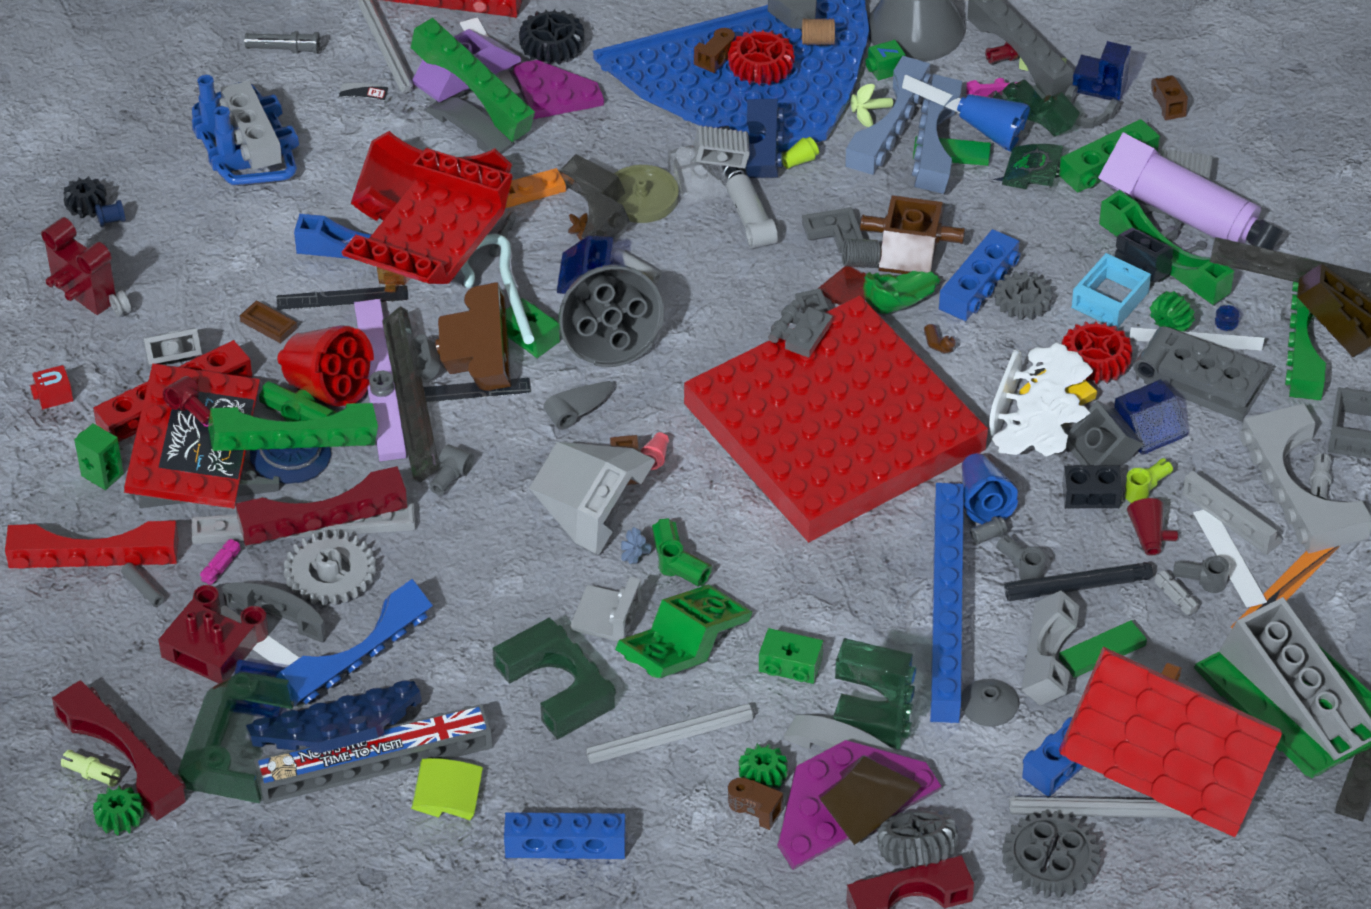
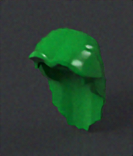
[863,271,941,314]

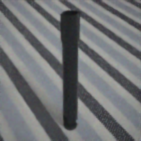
[1004,562,1153,601]

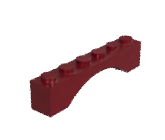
[235,466,407,546]
[52,680,186,821]

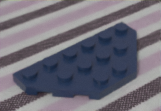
[246,680,422,753]

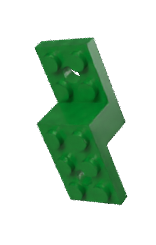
[615,584,752,679]

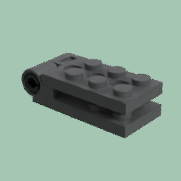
[1133,327,1267,422]

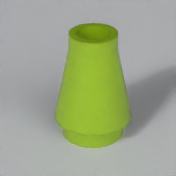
[783,137,819,169]

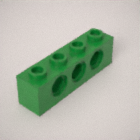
[1059,119,1160,193]

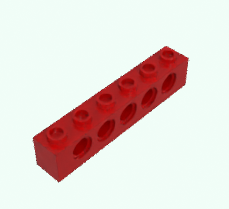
[93,340,253,442]

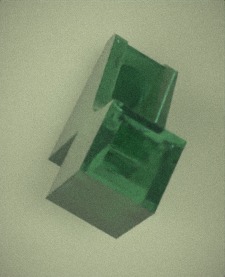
[987,79,1080,137]

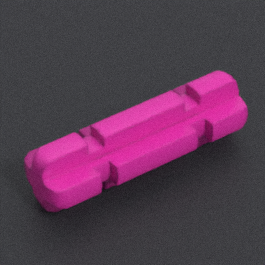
[200,539,241,585]

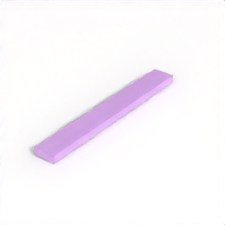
[354,299,406,462]

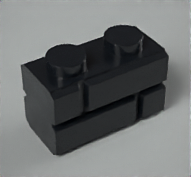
[1115,227,1174,282]

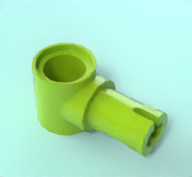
[1124,458,1173,503]

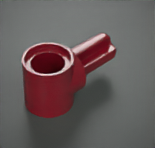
[162,376,210,424]

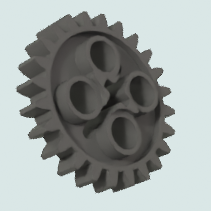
[1002,811,1100,898]

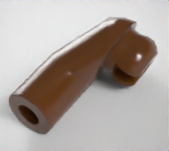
[924,324,956,354]

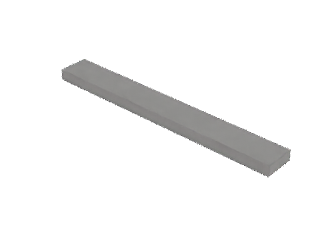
[192,503,415,544]

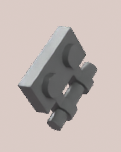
[768,300,833,358]

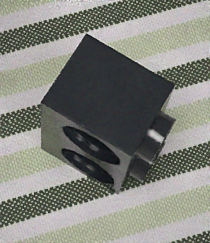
[1062,465,1122,509]

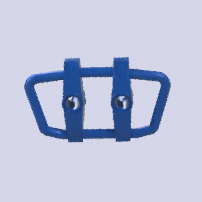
[192,75,299,185]

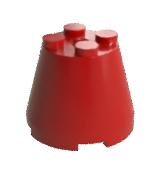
[277,325,374,406]

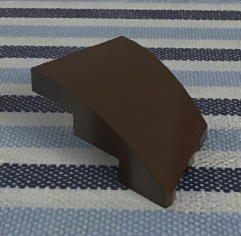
[818,755,921,845]

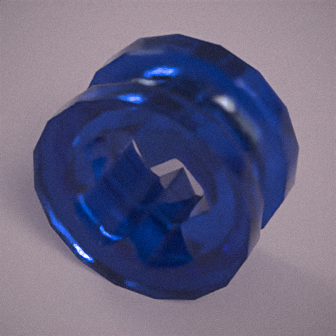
[1215,305,1240,331]

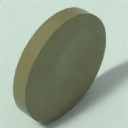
[605,165,679,223]

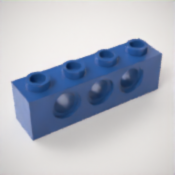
[939,229,1021,321]
[1022,717,1085,797]
[504,812,626,859]

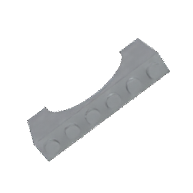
[1240,404,1371,554]

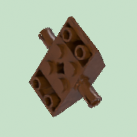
[860,195,965,274]

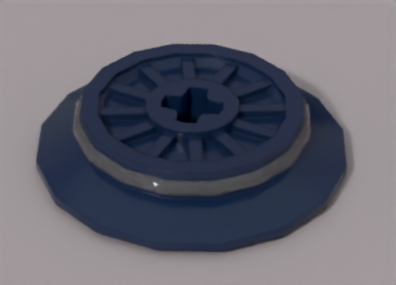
[250,447,331,484]

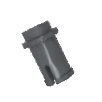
[970,516,1007,545]

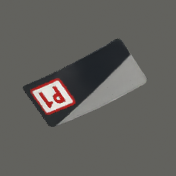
[339,83,388,101]

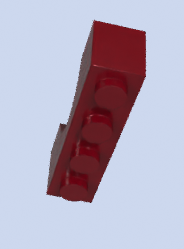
[846,855,974,909]

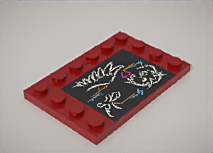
[124,363,260,509]

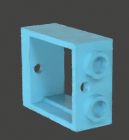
[1071,253,1151,328]

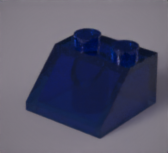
[1114,379,1188,455]

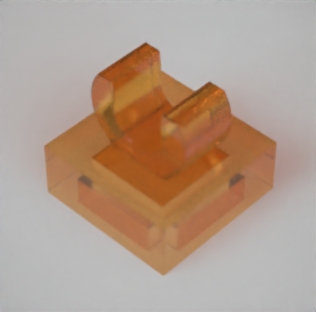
[377,267,406,292]

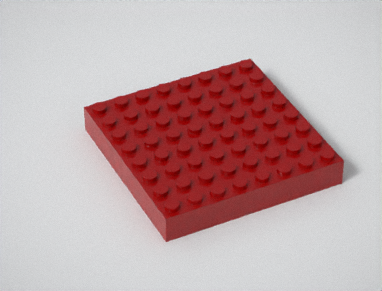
[684,296,988,543]

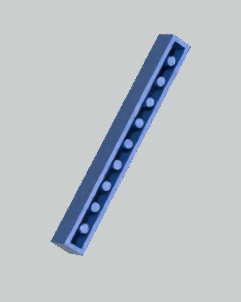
[930,483,964,723]

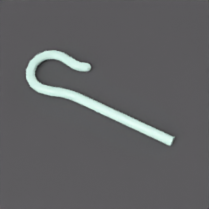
[460,234,534,344]

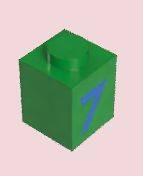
[865,40,906,81]

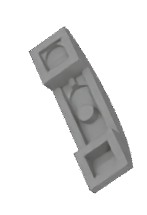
[784,715,899,755]

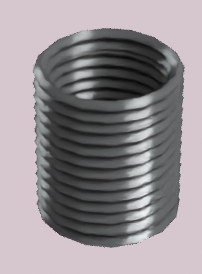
[842,238,881,268]

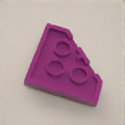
[513,60,604,119]

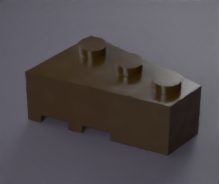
[1297,263,1371,357]

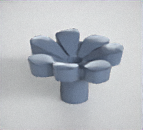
[621,527,651,564]

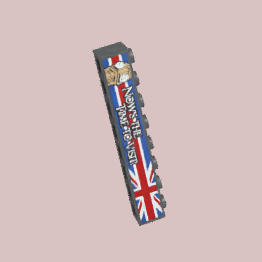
[254,704,492,804]

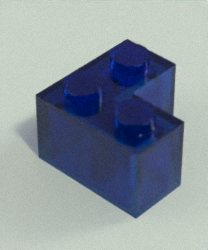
[1073,41,1131,101]

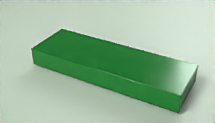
[913,136,991,166]
[1059,620,1147,678]

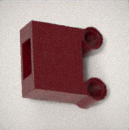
[41,217,116,316]
[158,585,268,685]

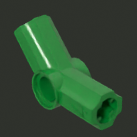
[652,518,712,587]

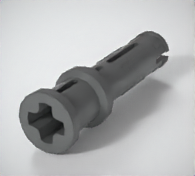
[244,31,321,54]

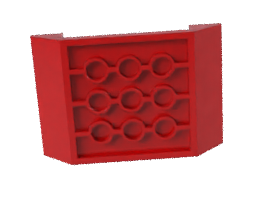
[342,148,513,284]

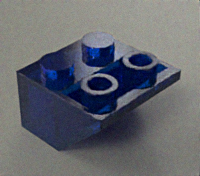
[557,236,614,294]

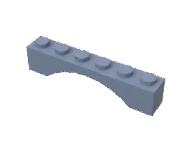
[845,56,933,175]
[911,74,962,194]

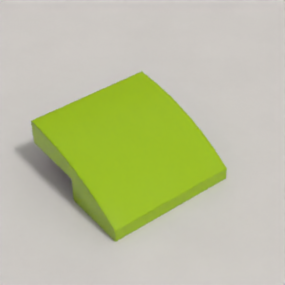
[411,758,483,820]

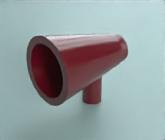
[1127,498,1178,556]

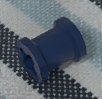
[95,200,126,227]

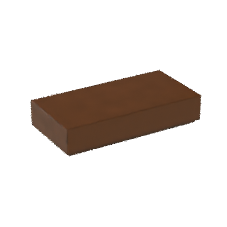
[240,300,298,344]

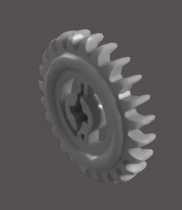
[284,529,376,605]

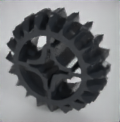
[519,9,585,65]

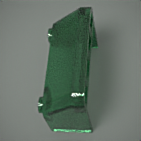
[178,672,294,803]

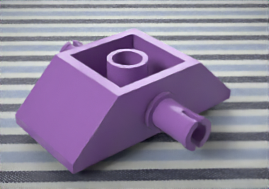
[412,29,521,102]

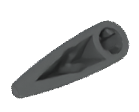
[543,381,613,430]

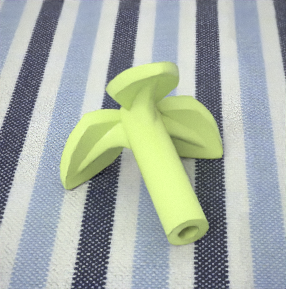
[851,84,893,127]

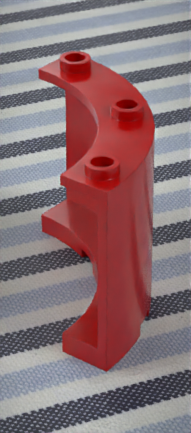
[351,131,512,221]

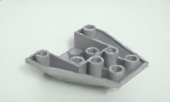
[529,442,655,555]

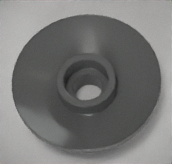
[961,679,1018,726]

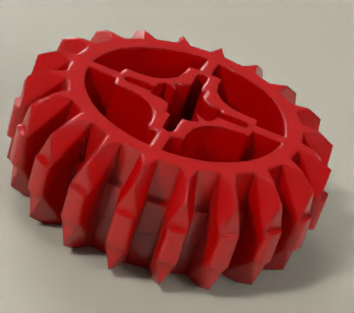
[728,29,795,86]
[1061,321,1133,385]

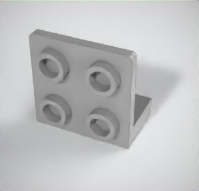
[570,577,641,641]

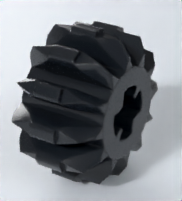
[63,176,107,218]

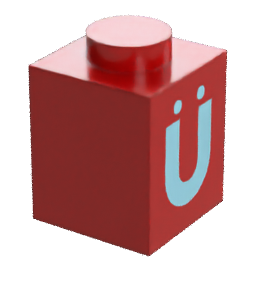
[30,365,73,410]

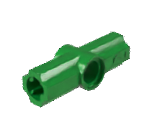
[259,381,337,422]

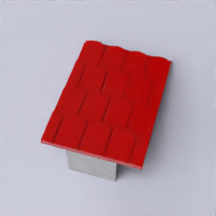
[1059,647,1282,837]

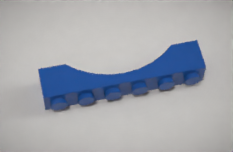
[294,213,371,259]
[274,579,433,707]

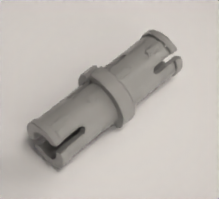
[1309,453,1332,500]

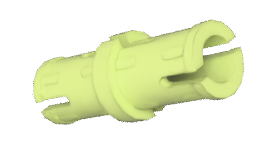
[61,749,120,787]

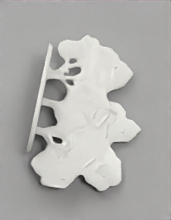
[989,342,1093,456]

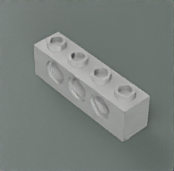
[218,81,282,170]

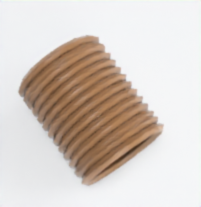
[802,18,835,45]

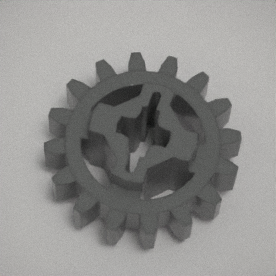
[994,271,1052,320]

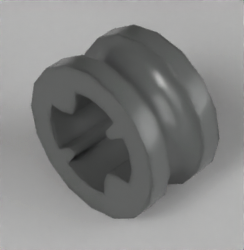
[369,370,394,397]

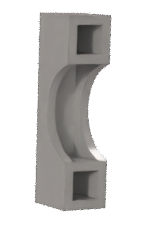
[1021,591,1080,706]

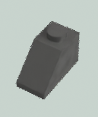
[768,0,817,29]

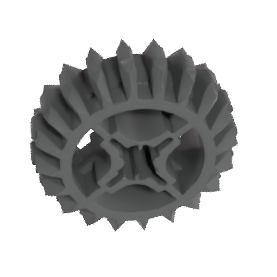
[877,809,959,868]

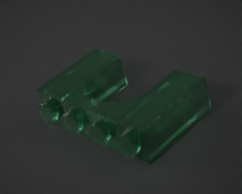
[492,617,616,740]
[833,638,916,749]

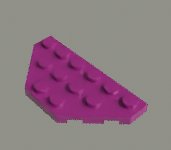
[777,740,942,870]

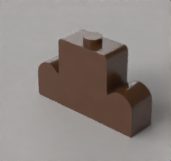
[436,282,511,391]

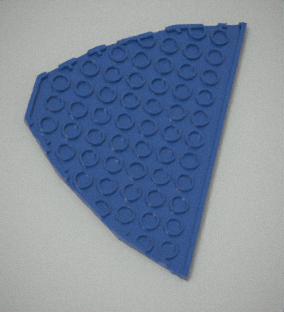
[593,0,869,152]

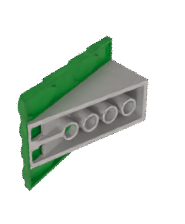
[1194,597,1371,779]

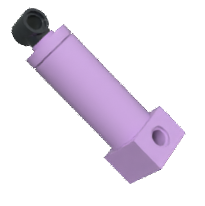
[1098,133,1283,255]

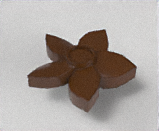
[568,213,596,243]

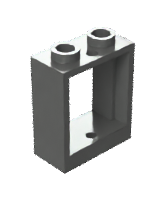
[1328,387,1371,459]

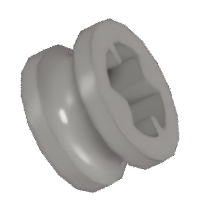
[109,290,131,317]

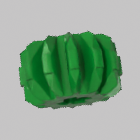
[1149,291,1195,332]
[739,743,788,789]
[93,784,144,836]

